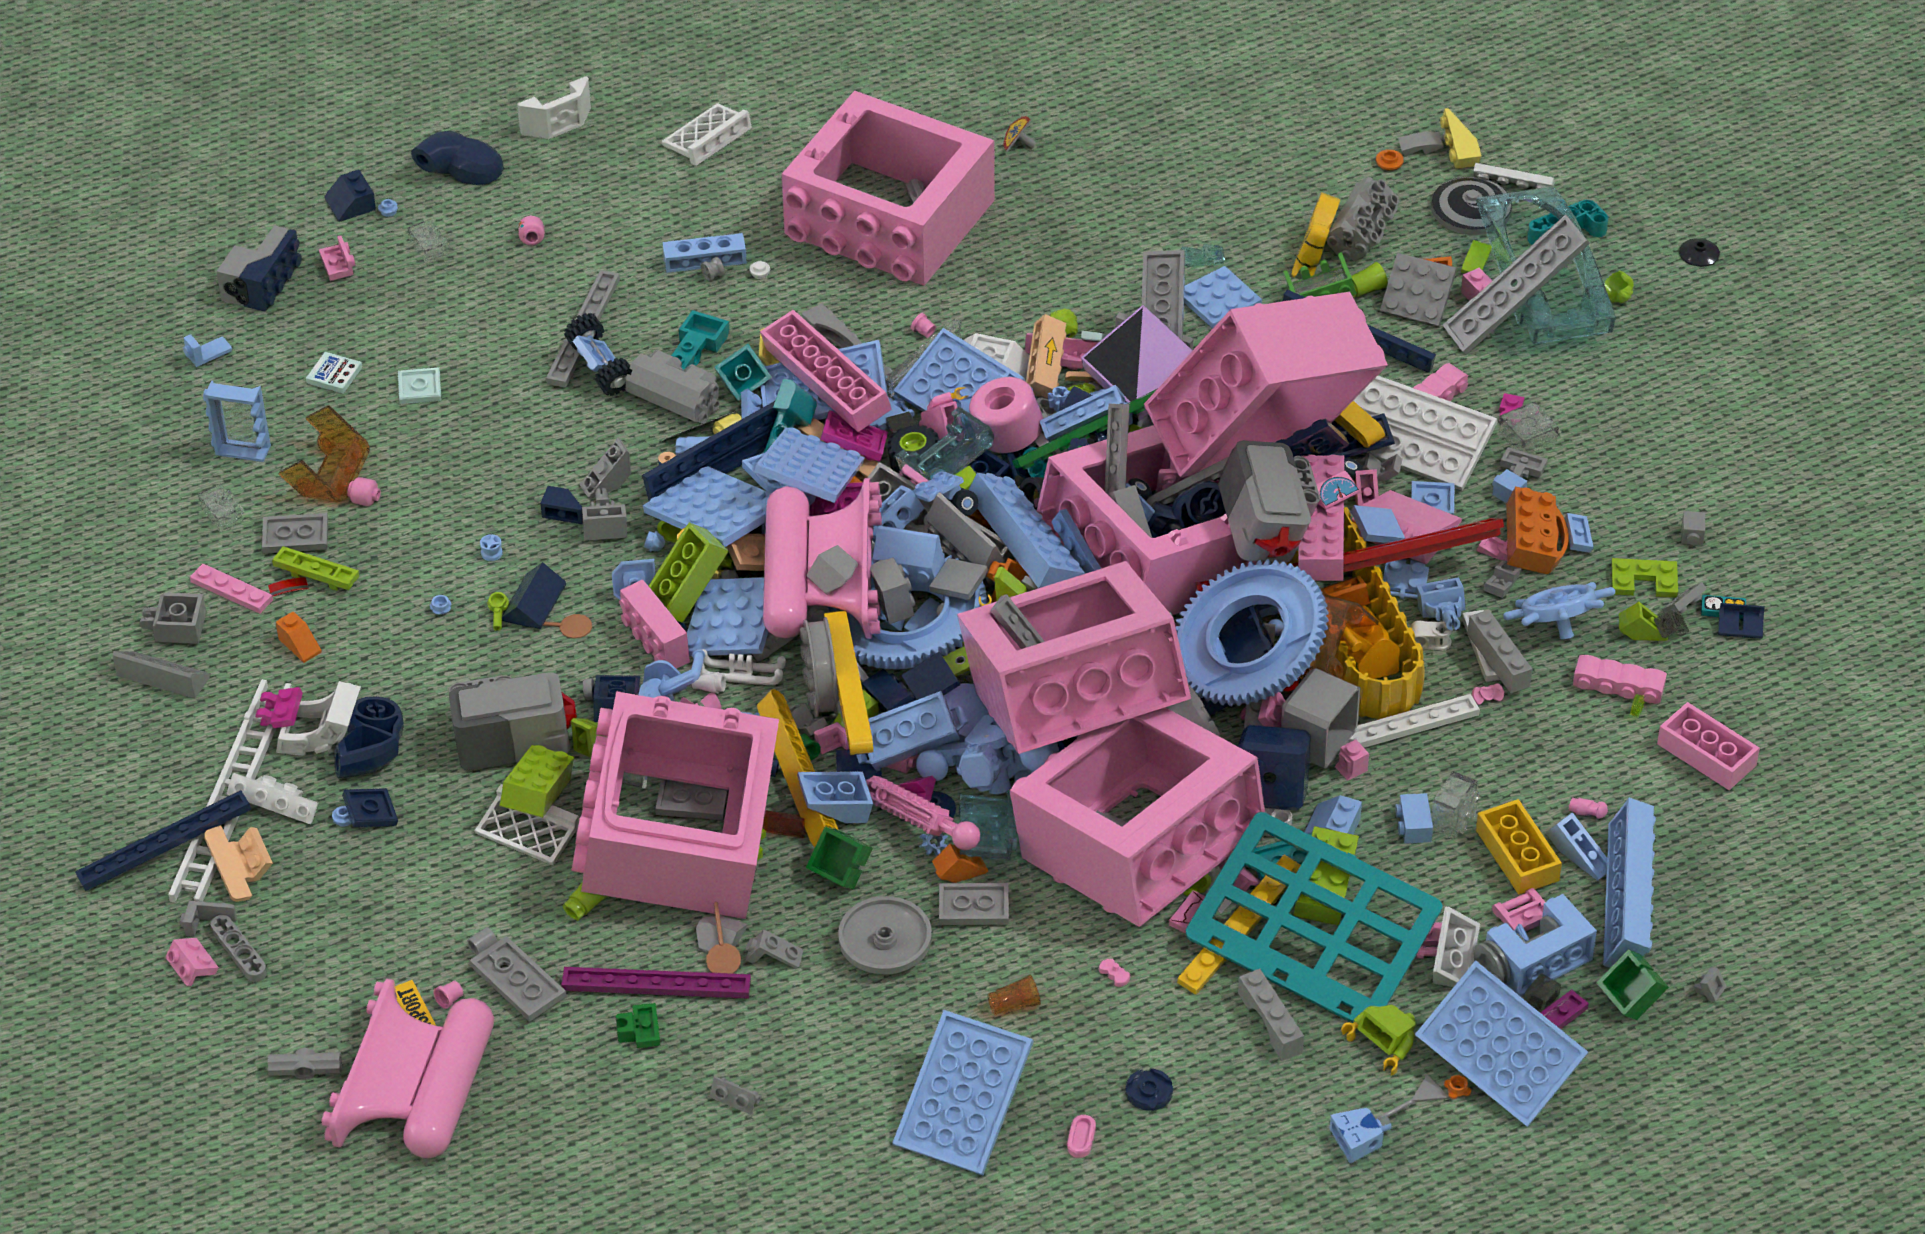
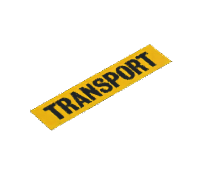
[395,980,436,1026]

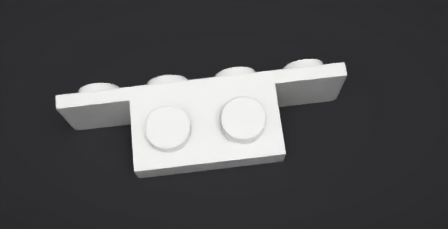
[227,773,318,824]

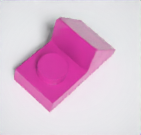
[899,776,936,802]

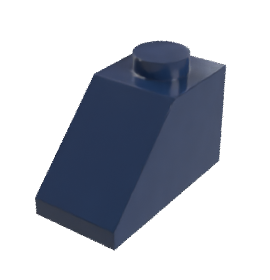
[540,486,583,525]

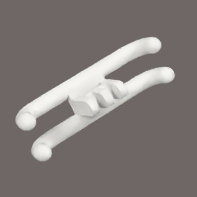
[700,649,786,686]

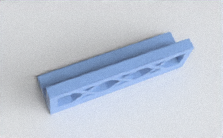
[1040,385,1125,441]

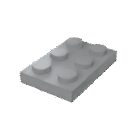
[262,513,328,553]
[939,883,1009,925]

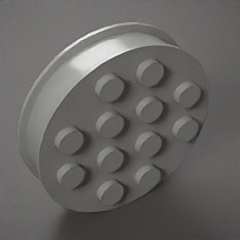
[800,617,839,717]

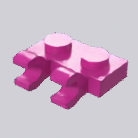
[255,687,303,728]

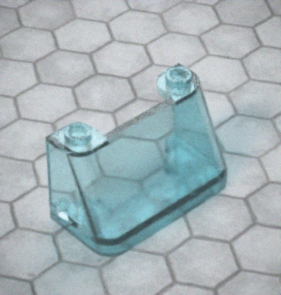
[896,407,994,480]

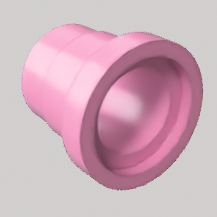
[911,313,936,338]
[434,981,463,1009]

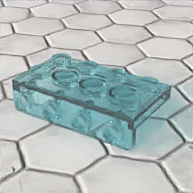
[959,790,1017,860]

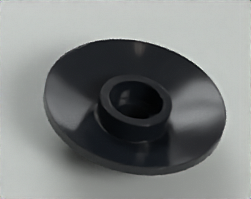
[1679,238,1720,267]

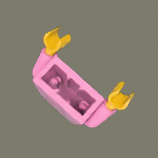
[918,387,978,452]

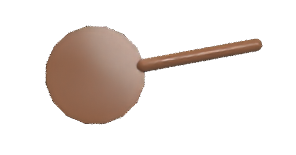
[543,614,592,639]
[706,902,741,974]

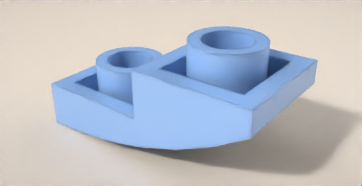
[904,597,940,632]

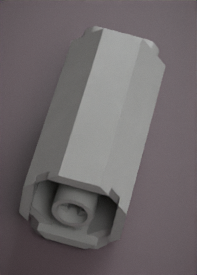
[1327,177,1399,262]
[625,350,720,424]

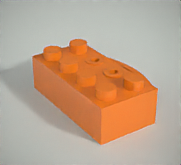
[1506,486,1569,574]

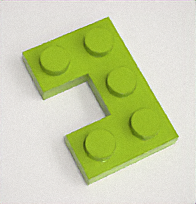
[1611,558,1678,598]

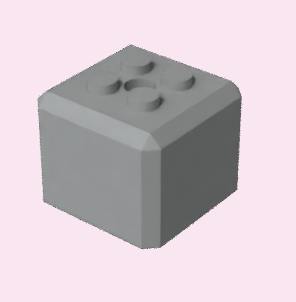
[1281,668,1360,768]

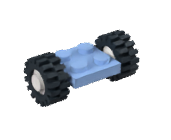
[564,313,633,396]

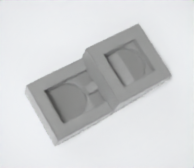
[1398,132,1444,156]
[1483,560,1522,598]

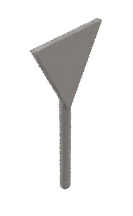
[1375,1074,1450,1119]

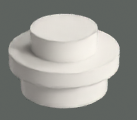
[750,261,770,279]

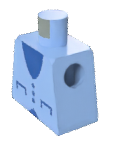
[1330,1108,1391,1163]

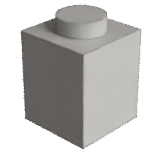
[1681,511,1705,545]

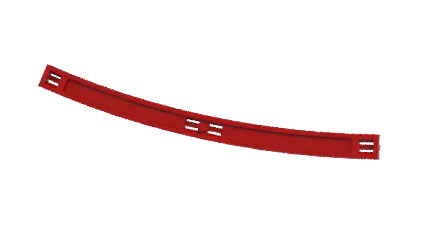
[1195,518,1504,592]

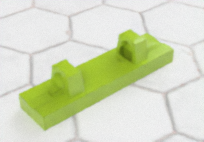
[272,546,359,591]

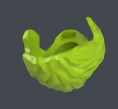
[1601,271,1634,303]
[1049,308,1078,338]

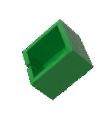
[806,826,873,889]
[1596,949,1669,1020]

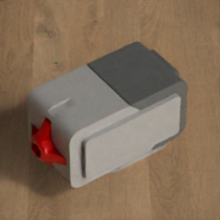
[1218,440,1320,563]
[449,672,577,770]

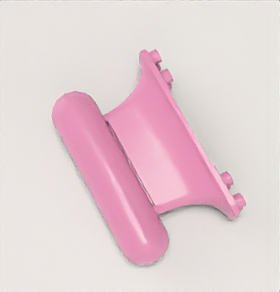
[763,478,882,639]
[322,979,494,1158]

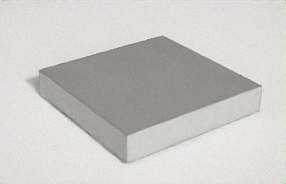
[929,558,988,600]

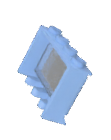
[203,381,271,462]

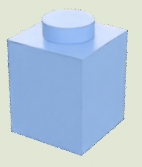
[1492,469,1527,503]

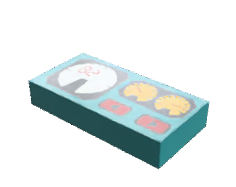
[1701,595,1746,619]

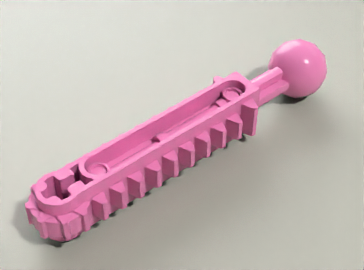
[866,776,980,850]

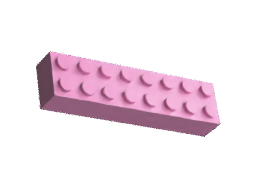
[760,310,892,432]
[1298,455,1344,581]

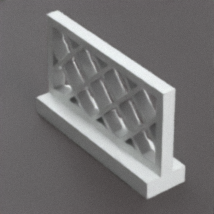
[662,103,752,166]
[475,784,580,865]

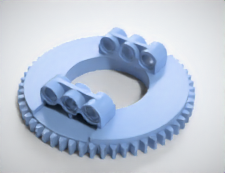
[827,553,988,669]
[1176,559,1329,706]

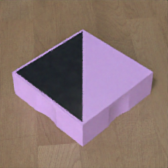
[1081,305,1193,421]

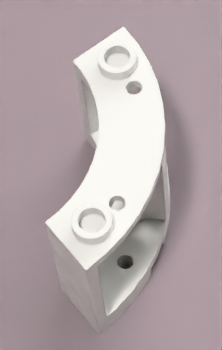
[276,681,361,756]

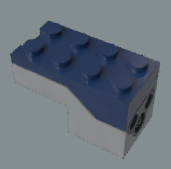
[216,225,302,312]

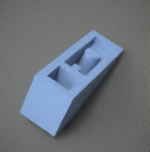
[1545,813,1607,881]

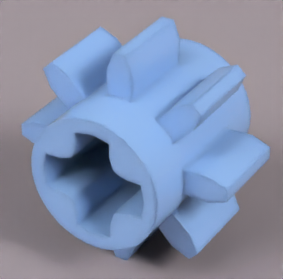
[1048,386,1070,412]
[919,834,948,856]

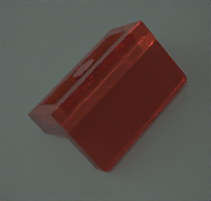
[762,810,806,838]

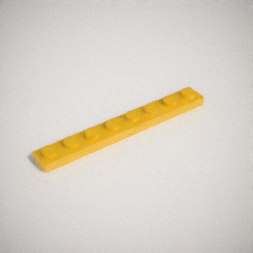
[1177,854,1301,995]

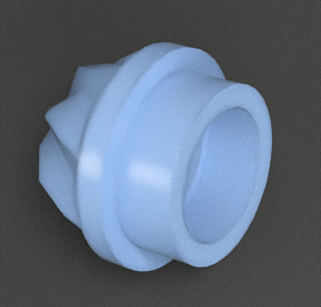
[644,531,665,552]

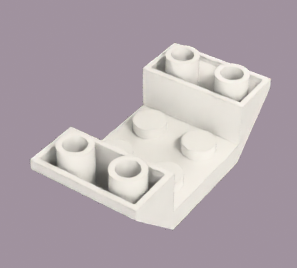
[517,76,591,139]
[964,333,1030,379]

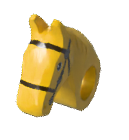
[1291,192,1340,278]

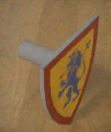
[1003,116,1036,152]

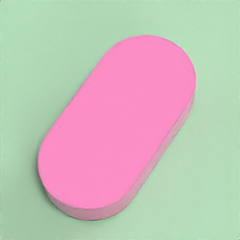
[1067,1115,1096,1158]

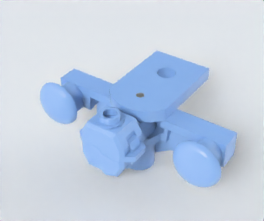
[916,714,1059,794]

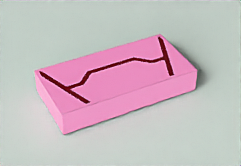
[1169,890,1205,934]

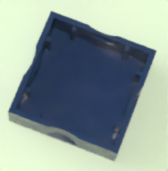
[1198,605,1274,716]

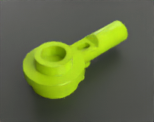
[487,592,509,631]

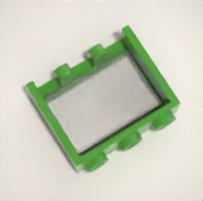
[1283,252,1357,297]

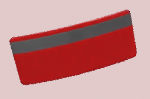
[268,577,309,597]

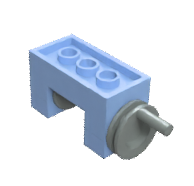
[1473,894,1597,997]

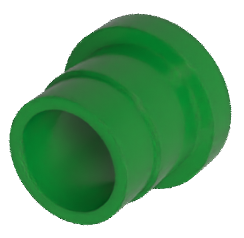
[800,734,821,761]

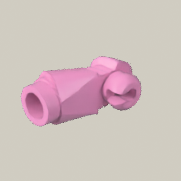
[1569,798,1608,819]

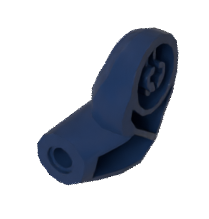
[411,130,504,185]
[1148,481,1226,538]
[334,696,404,779]

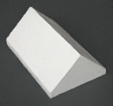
[1433,907,1480,987]

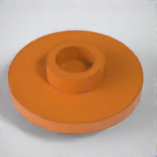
[1376,150,1404,170]

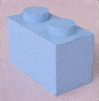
[1395,793,1433,844]

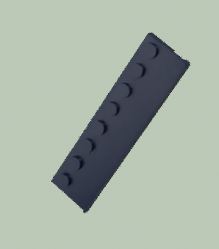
[642,401,778,501]

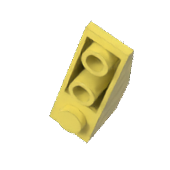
[1440,108,1481,169]

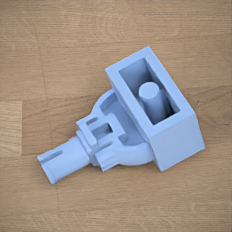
[1416,577,1466,631]

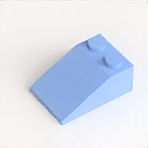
[797,772,873,823]

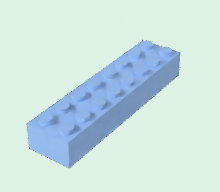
[969,473,1085,588]
[1603,798,1656,968]

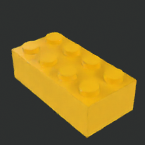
[1476,799,1562,895]

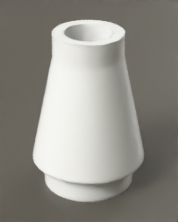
[692,672,726,694]

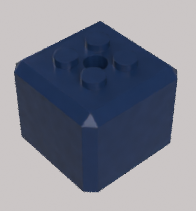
[1238,725,1311,811]

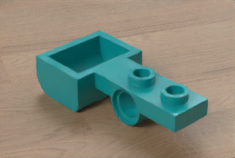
[671,310,729,369]
[763,379,817,453]

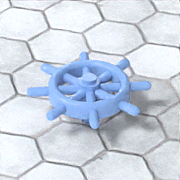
[1503,582,1615,639]

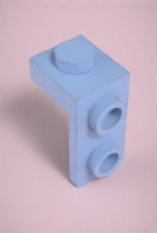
[183,334,232,367]

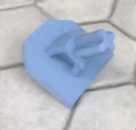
[612,559,656,600]

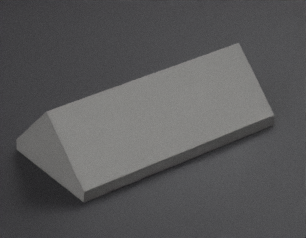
[112,651,211,699]

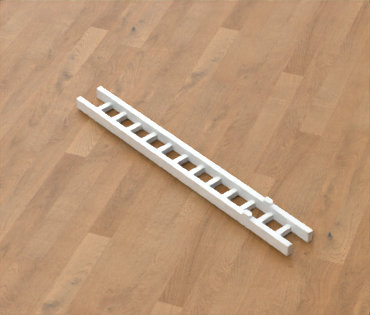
[168,679,292,903]

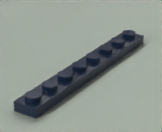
[1282,289,1436,373]
[75,790,252,891]

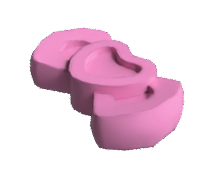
[1471,683,1505,705]
[1099,959,1130,987]

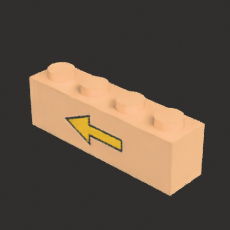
[1026,314,1066,399]

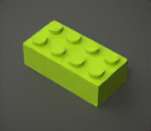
[648,522,728,623]
[500,745,574,818]
[1294,826,1359,926]

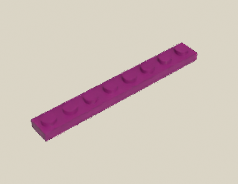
[561,967,751,999]

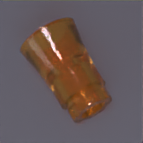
[987,974,1041,1015]

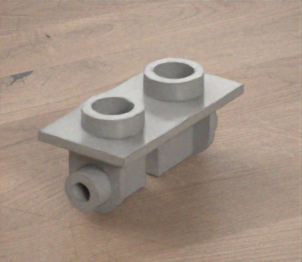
[710,1076,761,1115]

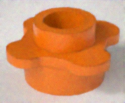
[1444,1075,1471,1099]

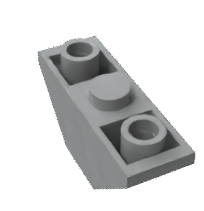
[580,438,631,499]

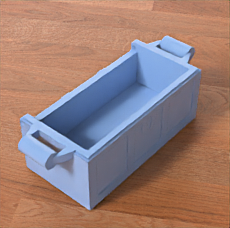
[856,691,969,772]

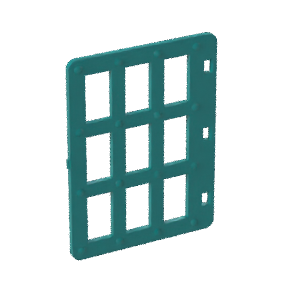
[1186,812,1442,1023]

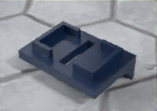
[1718,603,1765,639]

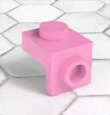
[814,722,849,754]

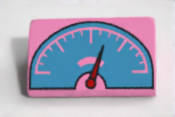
[1316,471,1359,509]

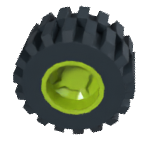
[887,425,943,478]

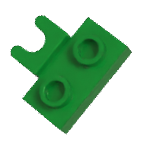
[616,1003,661,1048]

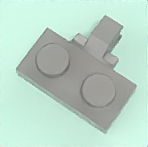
[1500,447,1548,478]

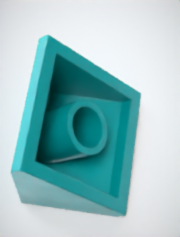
[714,344,772,401]

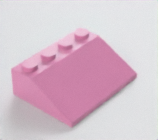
[1352,490,1462,565]

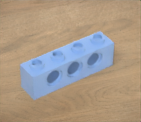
[662,233,747,273]
[872,485,925,559]

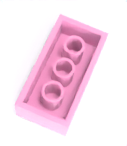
[619,579,690,669]
[1657,702,1760,790]

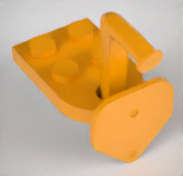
[1339,605,1400,679]

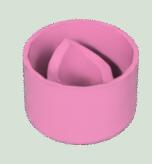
[969,377,1043,453]

